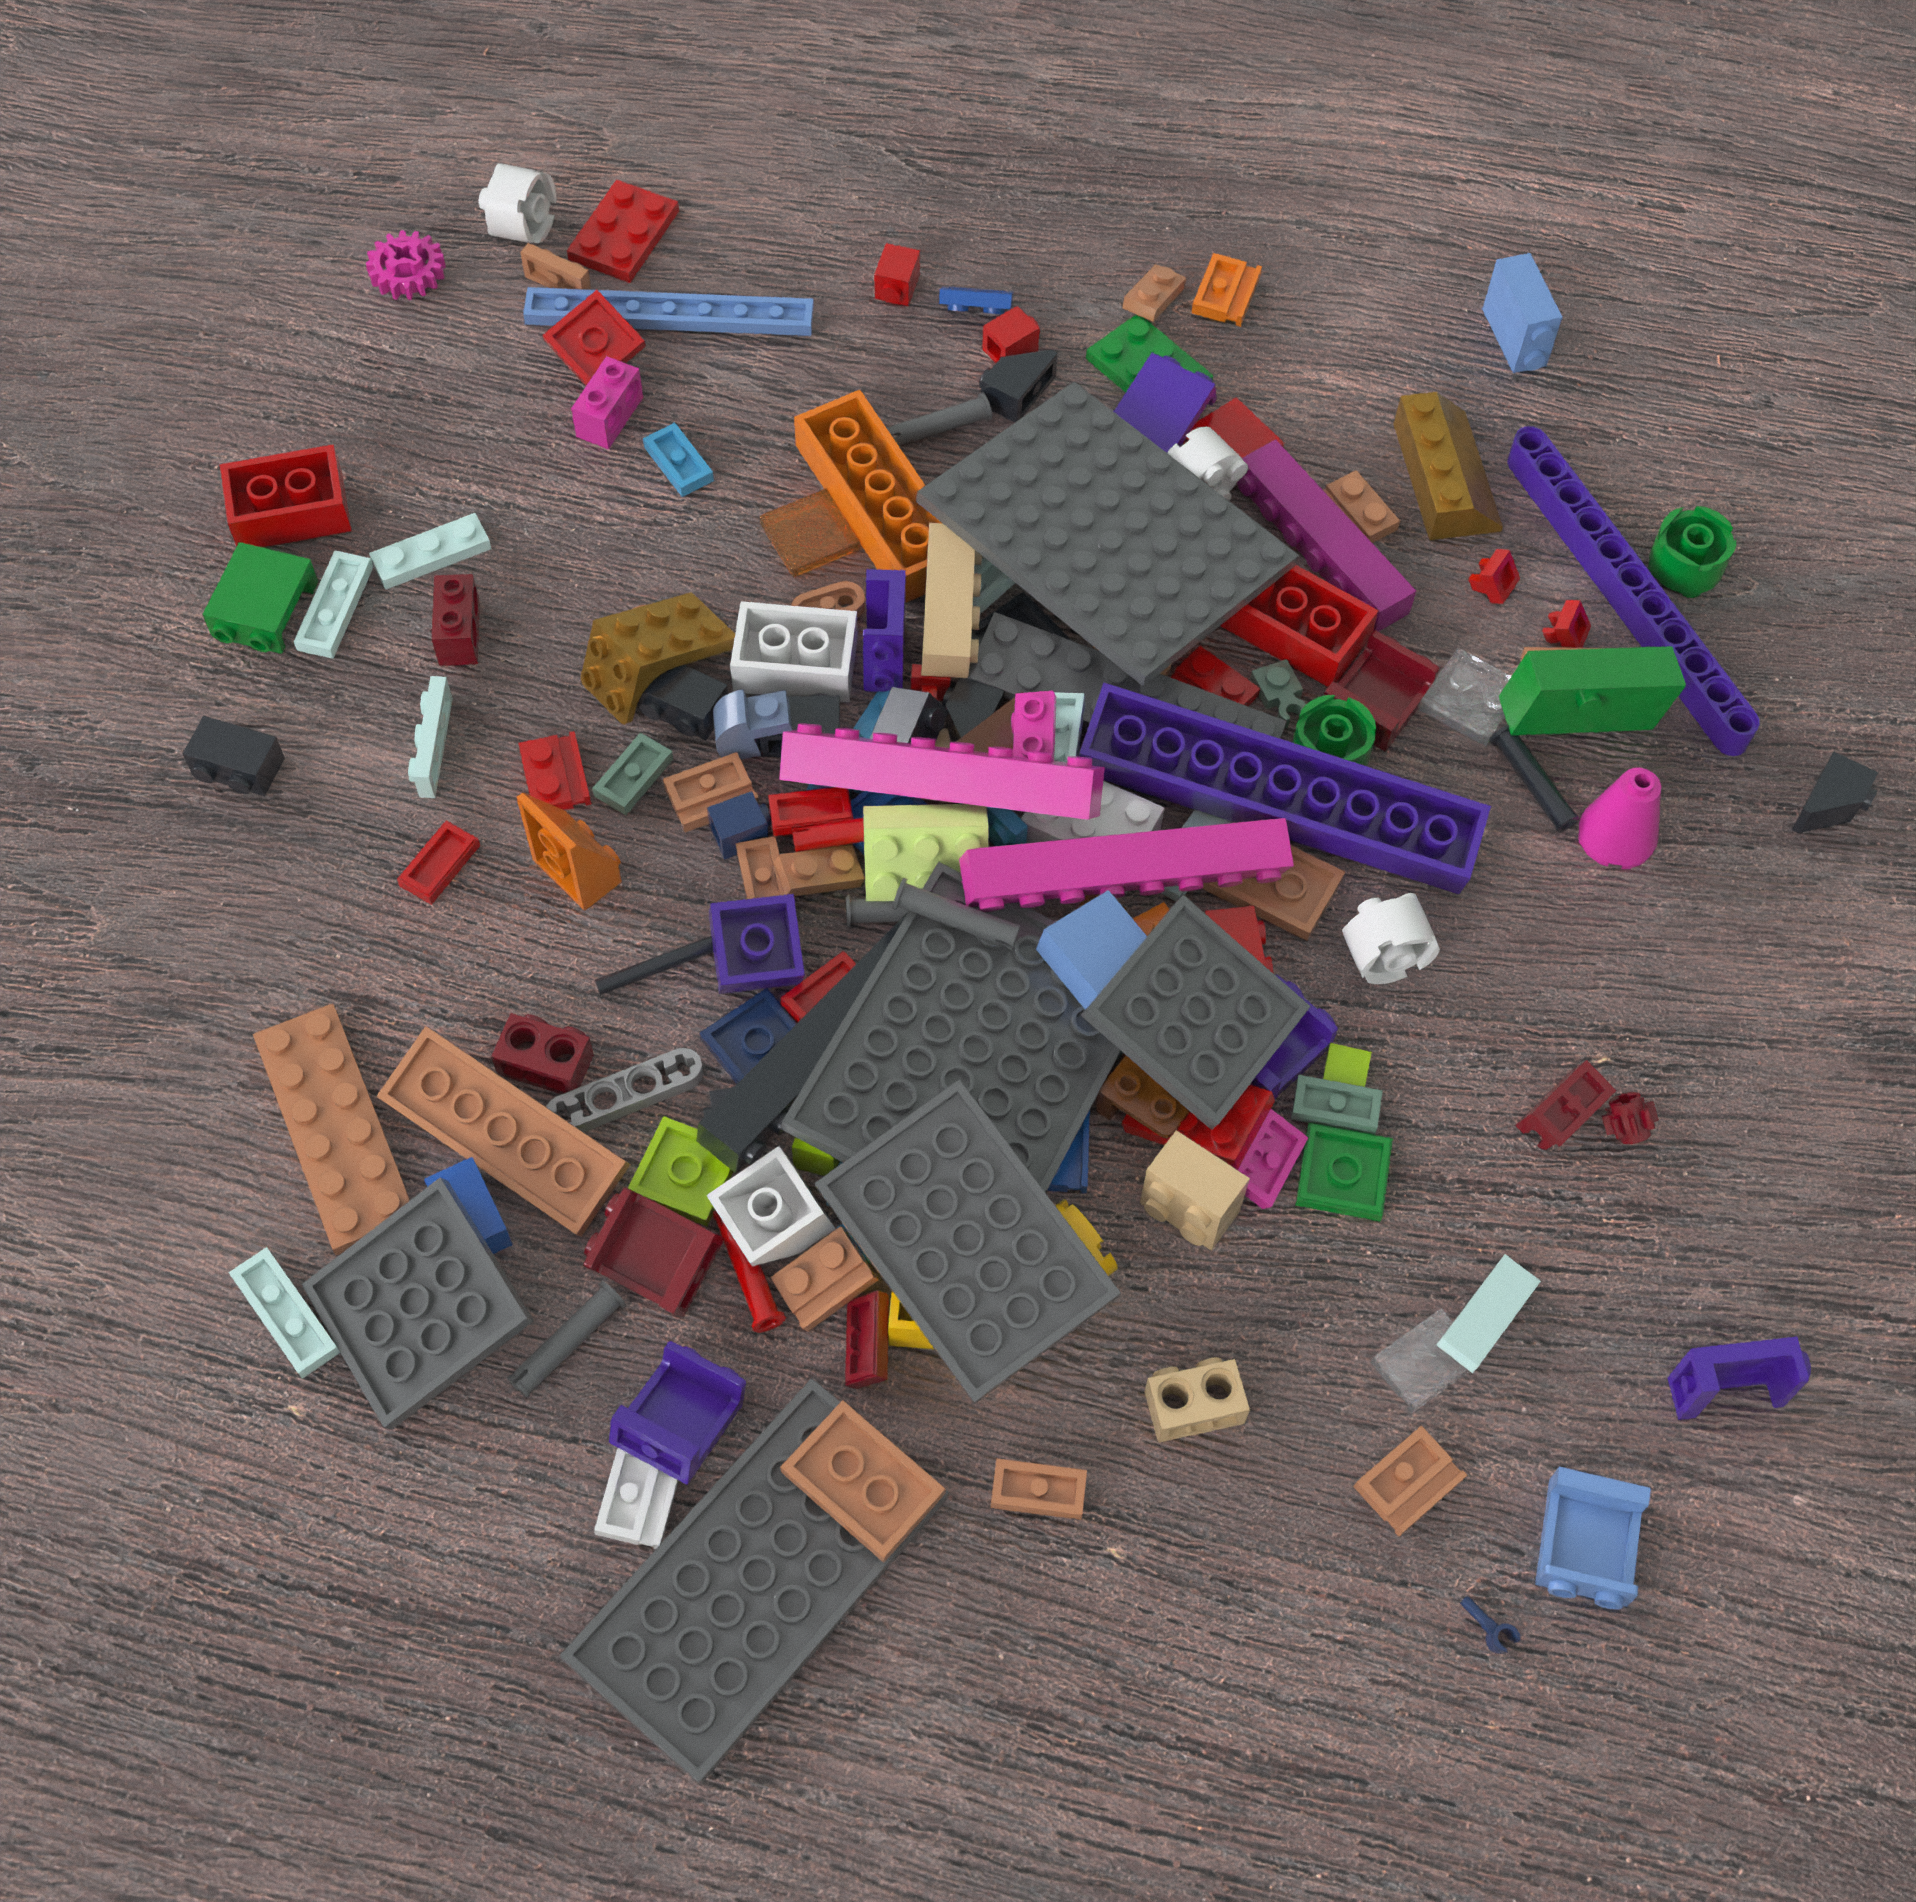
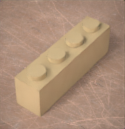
[921,523,982,678]

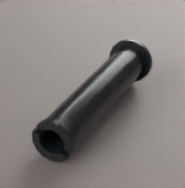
[1490,724,1579,833]

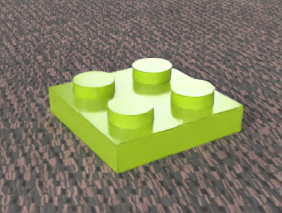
[628,1116,733,1226]

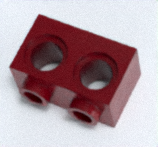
[431,574,480,666]
[491,1013,594,1094]

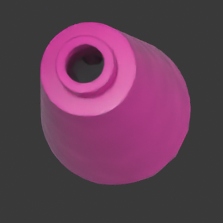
[1578,768,1661,869]

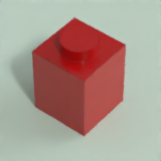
[874,243,920,306]
[982,306,1040,363]

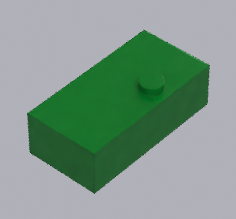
[1498,646,1686,736]

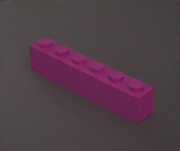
[1237,440,1416,632]

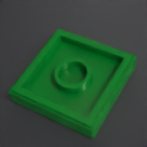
[1295,1123,1393,1222]

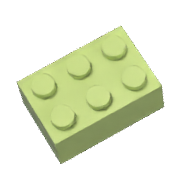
[863,804,988,901]

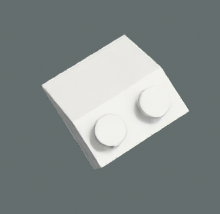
[707,1146,836,1266]

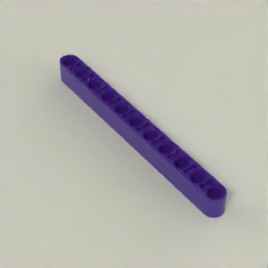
[1507,426,1760,756]

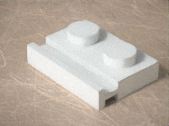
[594,1448,679,1549]

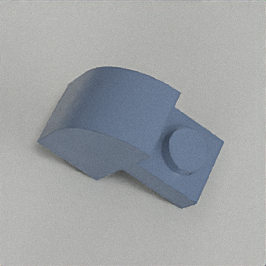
[713,689,792,760]

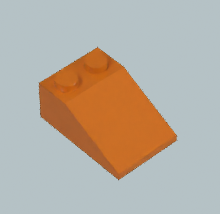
[516,792,622,911]

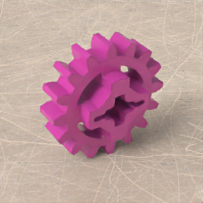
[366,230,446,300]

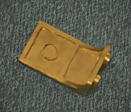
[581,592,735,725]

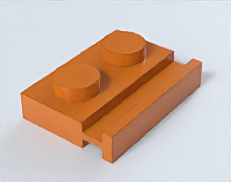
[1191,253,1262,327]

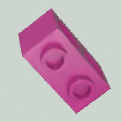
[571,356,643,449]

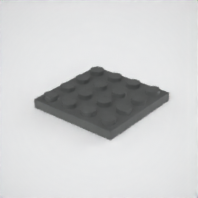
[1081,895,1311,1130]
[301,1177,534,1430]

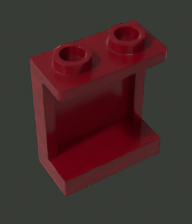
[1324,630,1440,752]
[583,1187,725,1317]

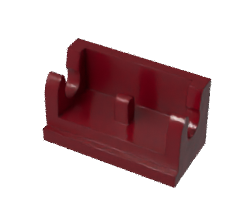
[1515,1060,1617,1150]

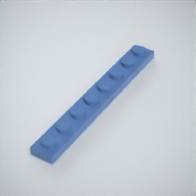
[523,287,814,336]

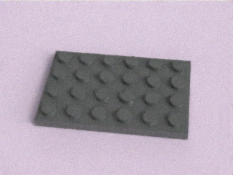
[815,1079,1121,1404]

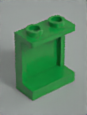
[202,542,318,654]

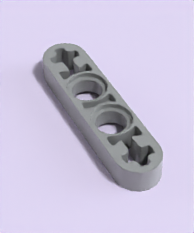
[546,1048,703,1132]

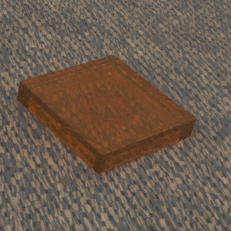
[759,488,860,578]

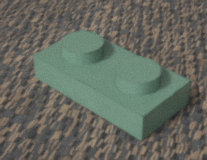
[592,732,673,815]
[1291,1075,1383,1135]

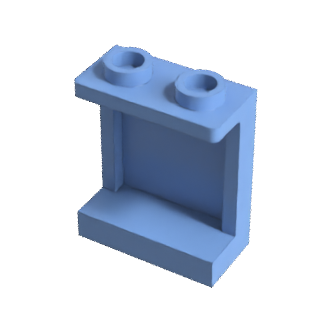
[1535,1467,1651,1609]

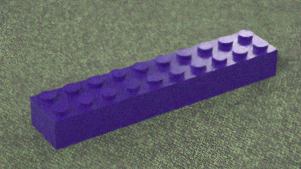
[1079,683,1491,894]

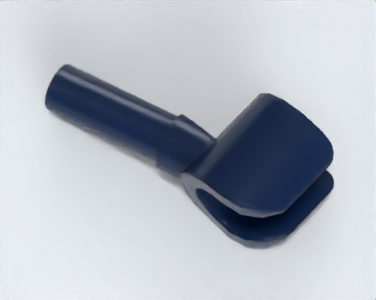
[1460,1596,1520,1654]

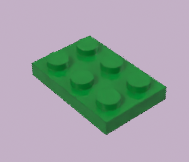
[1086,315,1214,393]

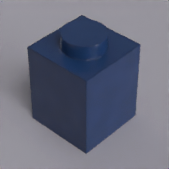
[707,791,772,860]

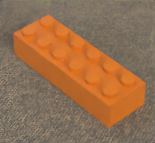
[794,389,943,603]

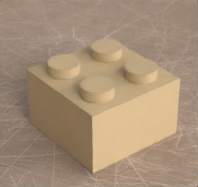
[1140,1130,1250,1251]

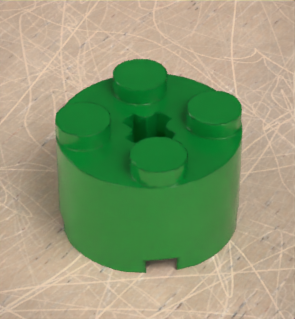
[1648,506,1736,598]
[1292,695,1376,766]

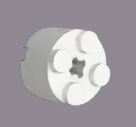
[479,163,556,243]
[1167,427,1248,501]
[1342,893,1440,984]

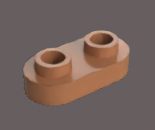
[791,581,865,618]

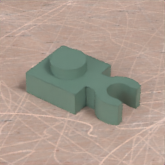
[1250,659,1306,729]

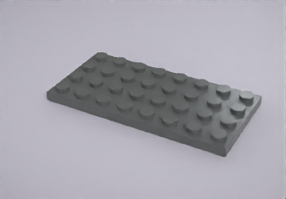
[559,1378,949,1786]

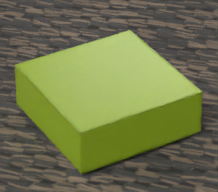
[1322,1043,1372,1087]

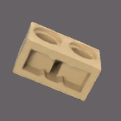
[1145,1357,1250,1443]

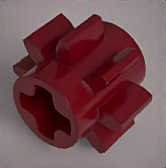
[1601,1092,1659,1144]

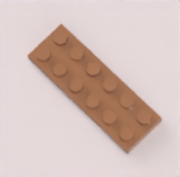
[253,1003,410,1256]
[376,1026,631,1237]

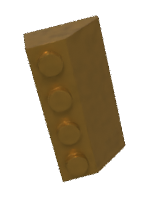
[1393,392,1503,541]

